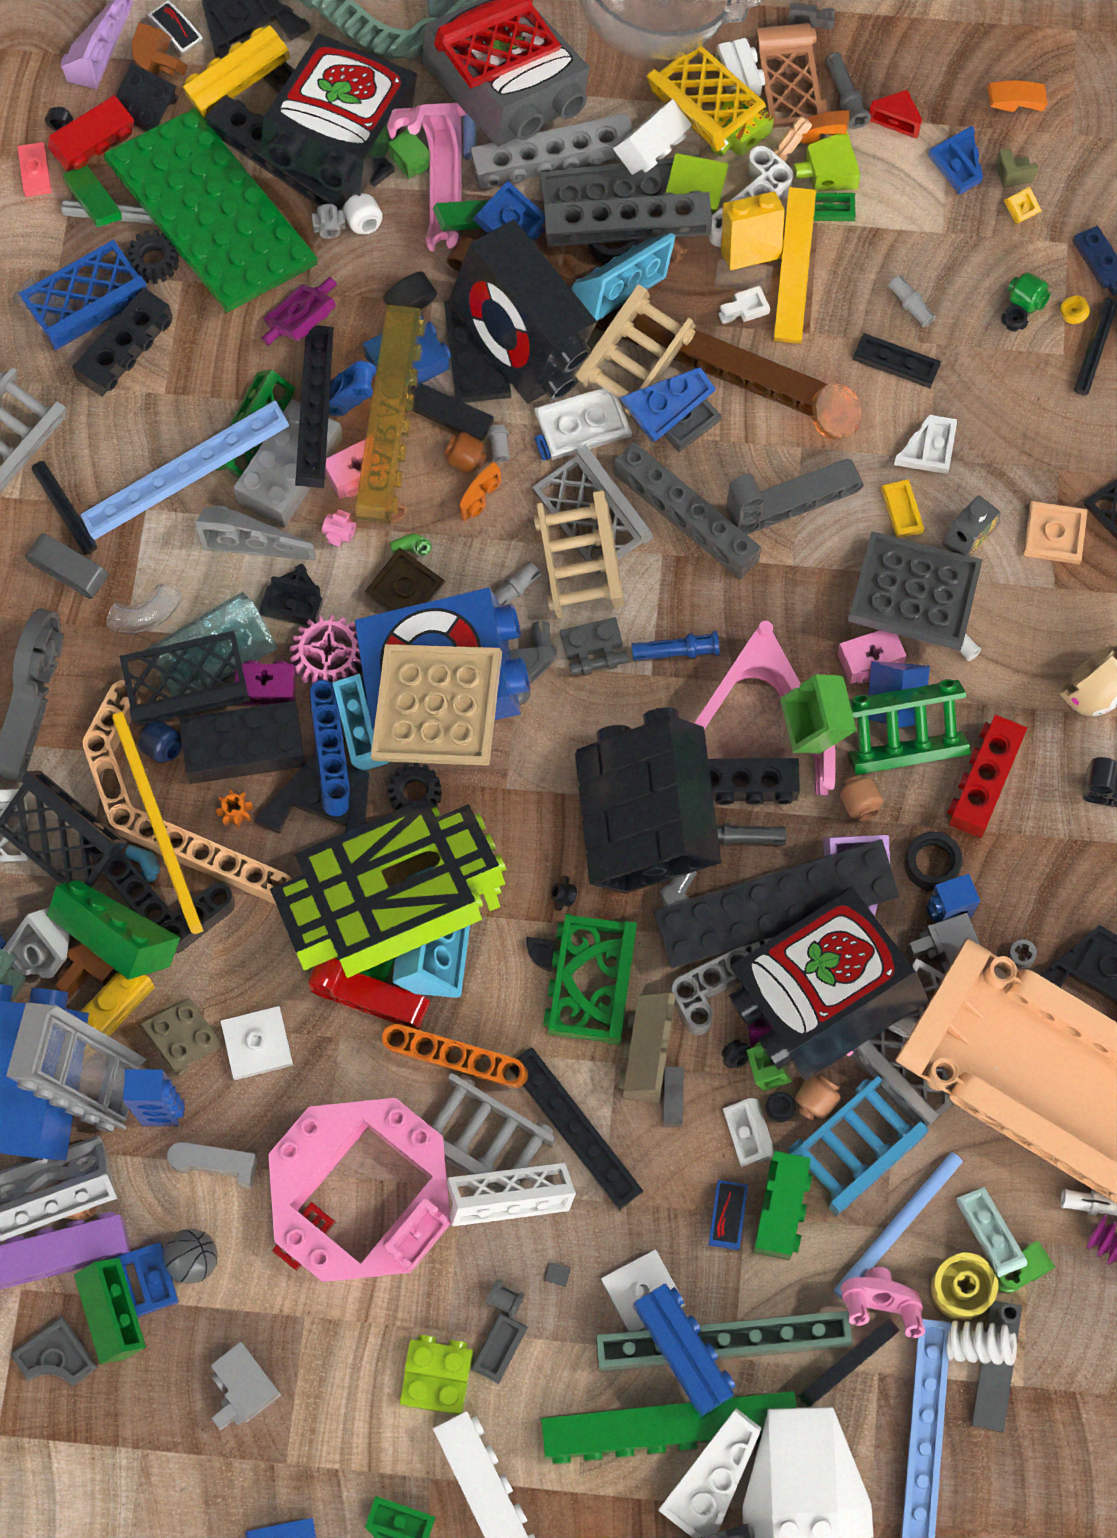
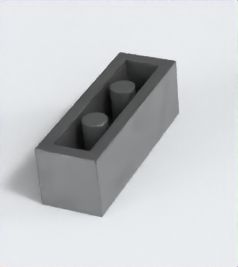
[663,1066,684,1127]

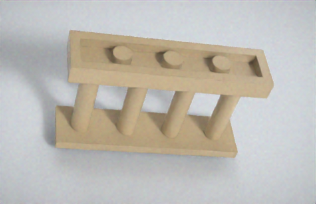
[575,284,696,418]
[534,490,626,619]

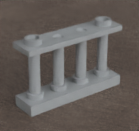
[0,367,66,493]
[431,1072,555,1193]

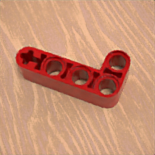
[308,958,431,1030]

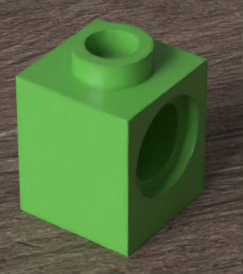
[388,130,430,179]

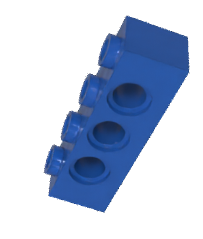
[123,1069,185,1127]

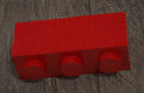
[48,95,134,172]

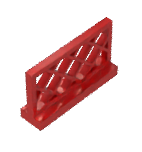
[433,0,561,89]

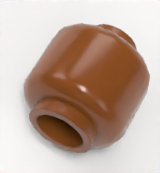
[443,432,487,474]

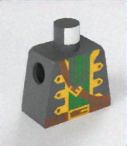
[943,495,1001,556]

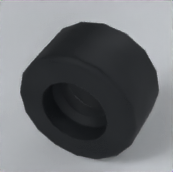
[383,271,437,321]

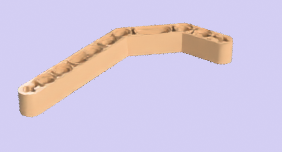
[82,680,292,905]

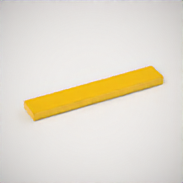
[774,187,816,344]

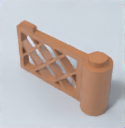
[755,23,828,128]

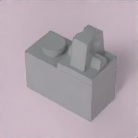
[907,913,981,974]
[210,1342,282,1430]

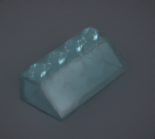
[145,592,278,697]

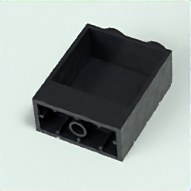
[575,707,721,894]

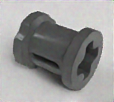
[485,1279,525,1318]

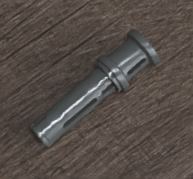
[825,52,871,129]

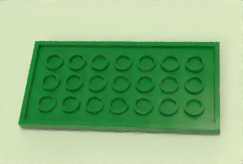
[104,108,318,313]

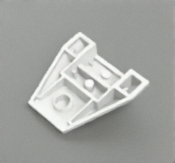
[742,1407,873,1538]

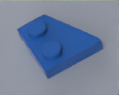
[928,126,983,195]

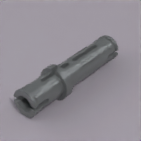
[717,822,786,846]

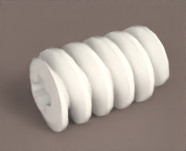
[947,1320,1017,1365]

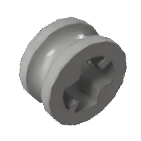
[1009,939,1037,969]

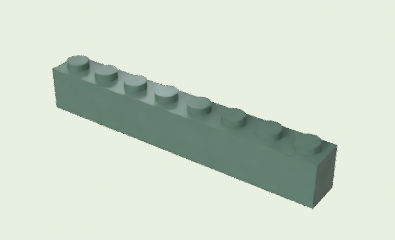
[596,1311,852,1372]

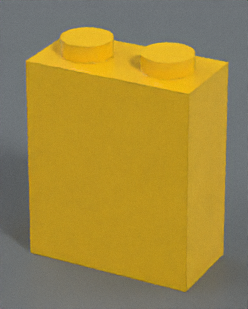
[721,191,785,270]

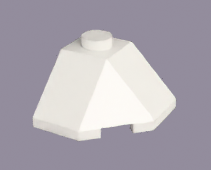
[2,908,70,978]

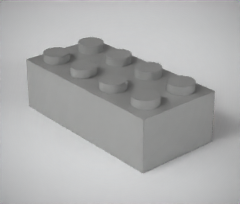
[233,399,343,527]

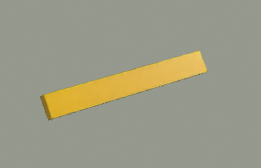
[112,711,204,935]

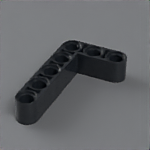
[87,840,235,953]

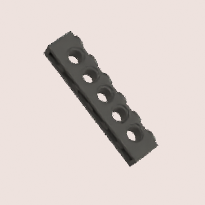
[544,191,712,247]
[614,442,761,580]

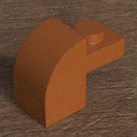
[131,22,188,76]
[55,944,120,1000]

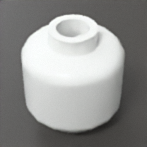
[343,193,382,234]

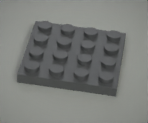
[847,531,982,651]

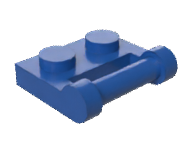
[112,1242,180,1318]

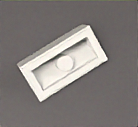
[723,1098,775,1167]

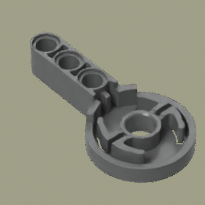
[0,608,64,782]

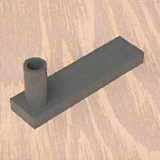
[971,1300,1022,1433]

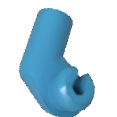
[125,844,160,882]

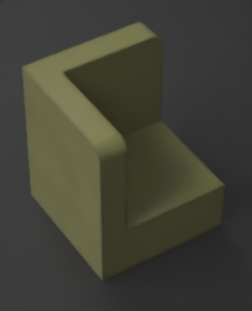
[996,149,1038,188]

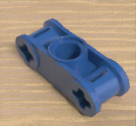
[329,361,377,416]

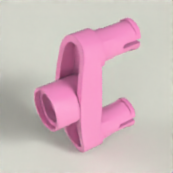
[840,1267,925,1338]

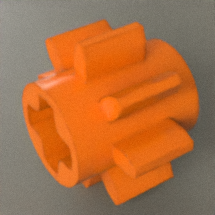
[216,790,254,828]

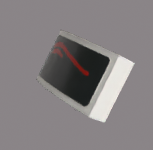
[147,0,203,56]

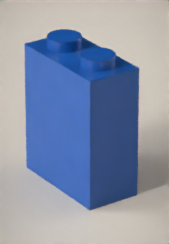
[363,314,451,398]

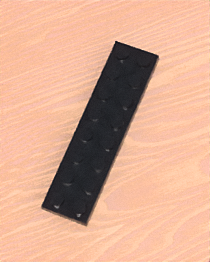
[653,839,900,968]

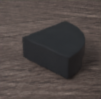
[526,937,556,972]

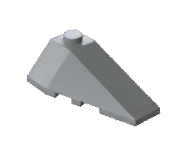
[196,506,316,560]

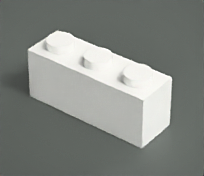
[613,99,692,175]

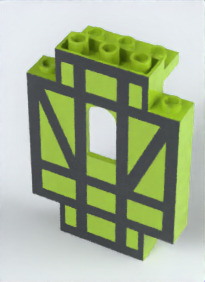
[270,798,506,978]

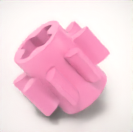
[322,509,356,547]

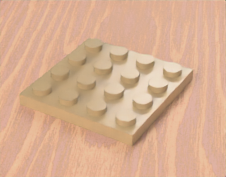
[371,644,502,766]

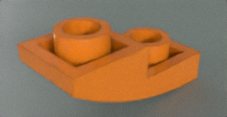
[987,81,1048,113]
[799,110,849,145]
[459,462,501,521]

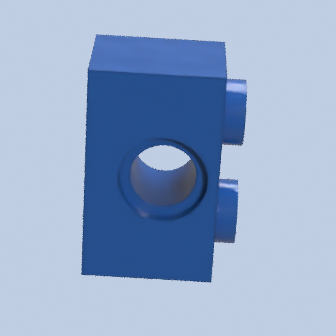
[926,874,980,923]

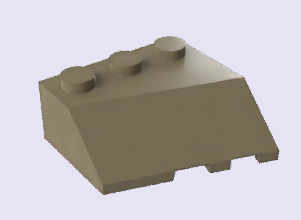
[618,993,676,1104]

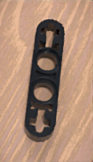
[798,1318,900,1407]

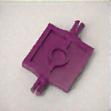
[261,277,337,346]

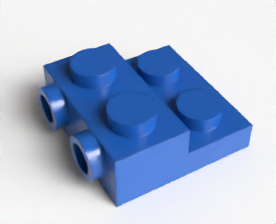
[473,180,545,241]

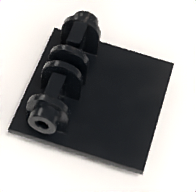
[116,63,178,131]

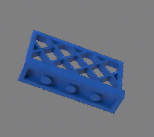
[19,239,148,351]

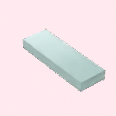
[956,1187,1027,1277]

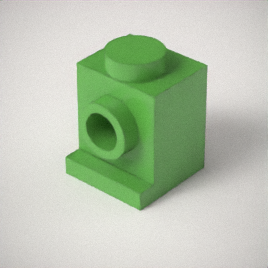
[747,1042,792,1092]

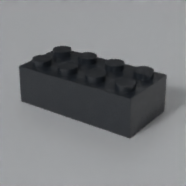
[179,701,306,784]

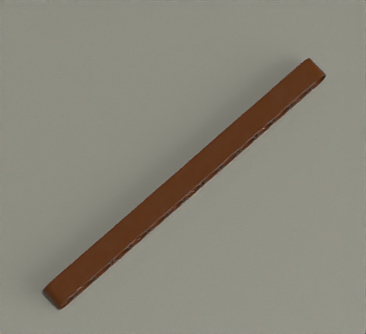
[447,236,833,417]

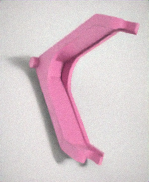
[387,103,468,252]
[695,621,835,796]

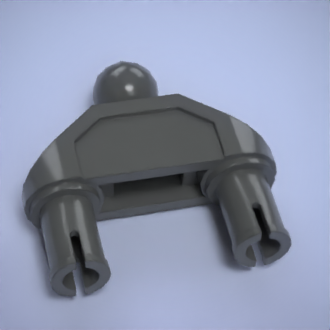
[510,621,557,705]

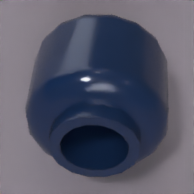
[138,721,182,763]

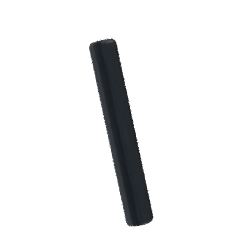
[1074,297,1117,396]
[32,461,97,555]

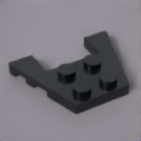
[202,0,311,59]
[255,753,370,833]
[1040,925,1117,1022]

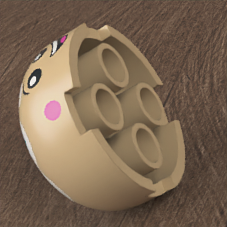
[1058,644,1117,716]

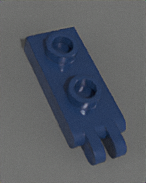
[1072,225,1117,295]

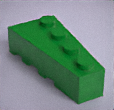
[47,880,180,980]

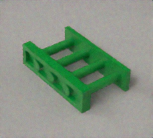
[848,679,970,775]

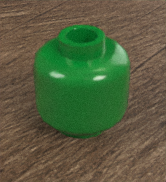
[1008,272,1051,314]

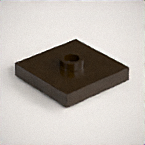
[365,547,445,611]

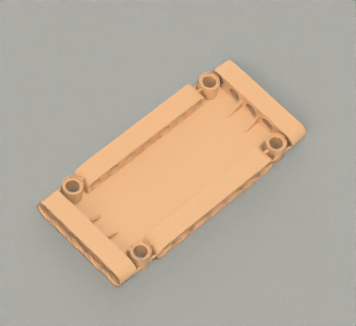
[895,938,1117,1204]

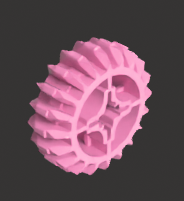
[290,614,362,685]

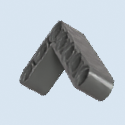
[726,459,864,535]

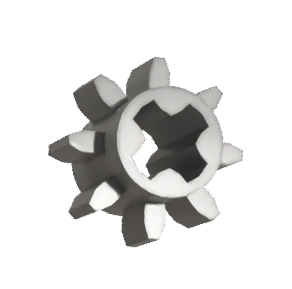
[312,204,346,239]

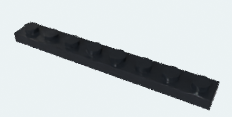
[295,325,334,488]

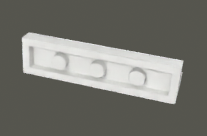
[447,1163,576,1227]

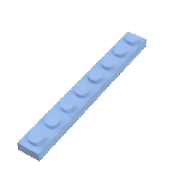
[80,400,290,540]
[901,1319,951,1538]

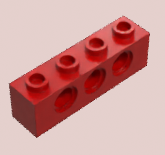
[947,714,1028,838]

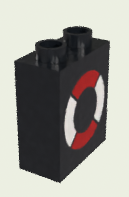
[448,219,597,404]

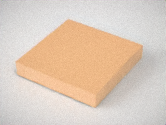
[1023,501,1088,565]

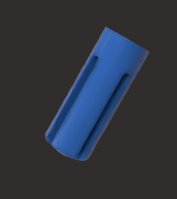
[534,435,551,460]

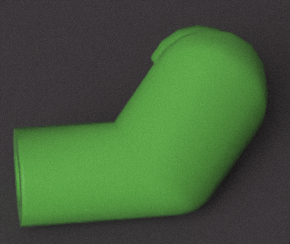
[389,533,432,556]

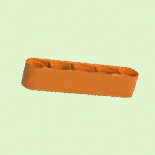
[382,1024,528,1089]

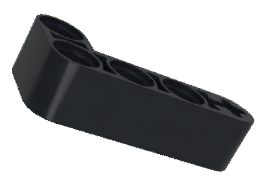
[1083,757,1117,808]

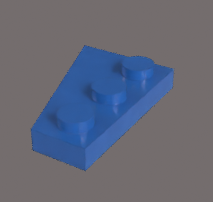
[619,367,716,442]

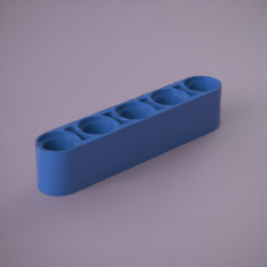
[310,680,350,816]

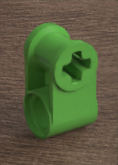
[995,1240,1056,1294]

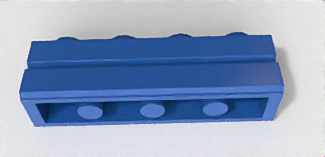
[633,1283,736,1417]

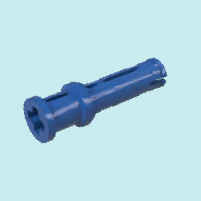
[631,630,720,662]

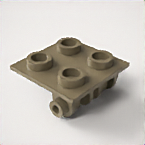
[140,998,223,1075]

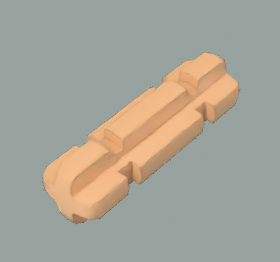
[773,116,812,162]

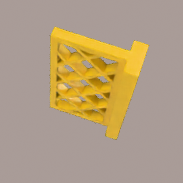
[646,42,766,152]

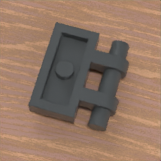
[560,617,628,676]

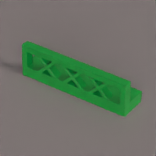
[215,369,296,478]

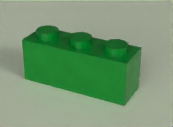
[74,1258,146,1365]

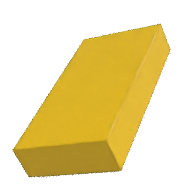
[881,479,925,538]

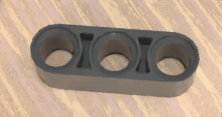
[25,533,109,599]

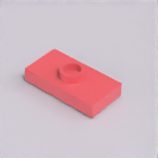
[17,142,52,197]

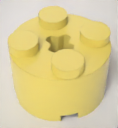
[930,1252,998,1321]

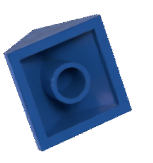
[868,661,930,727]

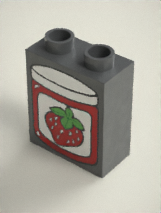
[422,0,590,147]

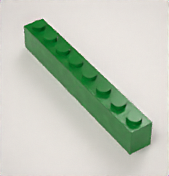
[541,1391,797,1465]

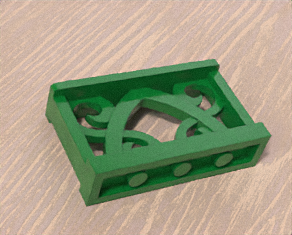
[543,914,637,1046]

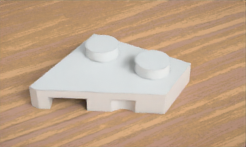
[894,415,957,474]

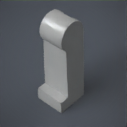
[167,1142,258,1189]

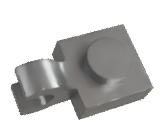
[788,3,835,29]

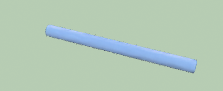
[833,1152,963,1300]

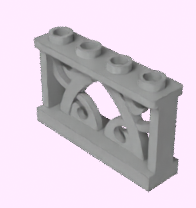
[0,1136,117,1241]

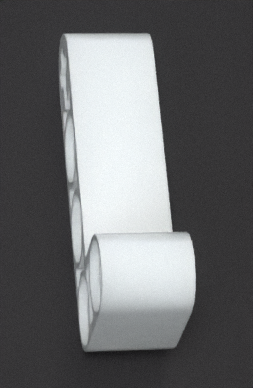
[708,146,793,247]

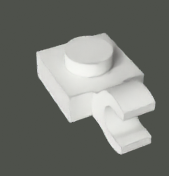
[718,286,770,324]

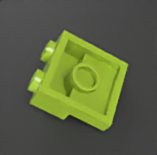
[400,1335,473,1415]

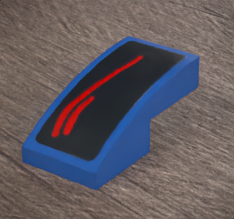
[708,1180,748,1250]

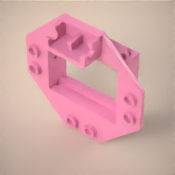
[268,1098,451,1282]

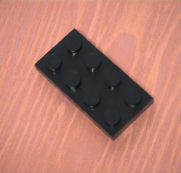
[444,300,511,403]

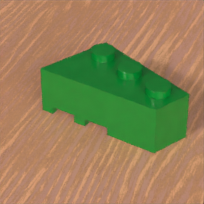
[753,1151,812,1260]

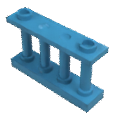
[788,1076,929,1217]

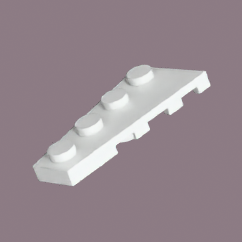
[658,1408,761,1538]

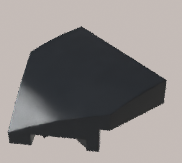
[259,563,323,626]

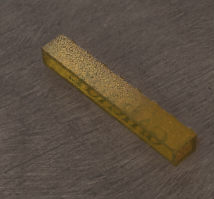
[355,305,426,524]

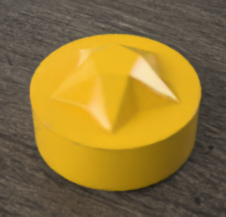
[1060,296,1090,324]

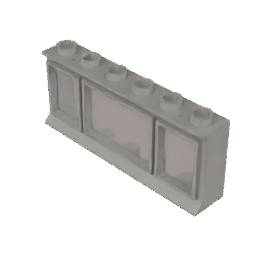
[6,1002,147,1132]

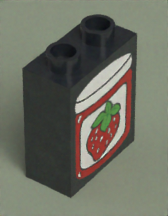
[261,33,417,196]
[728,887,929,1081]

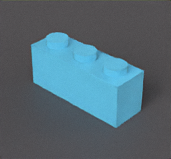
[332,674,389,771]

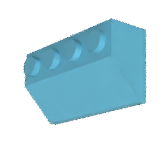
[571,233,676,321]
[392,866,470,998]

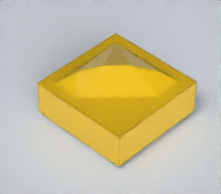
[1004,186,1042,224]

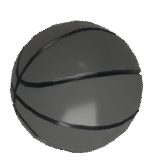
[163,1229,218,1284]

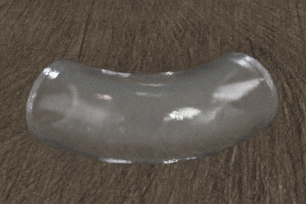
[107,584,182,634]

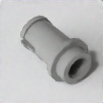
[487,425,510,463]

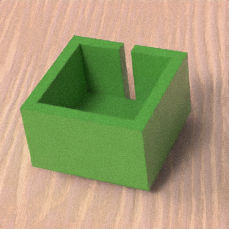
[780,674,857,754]

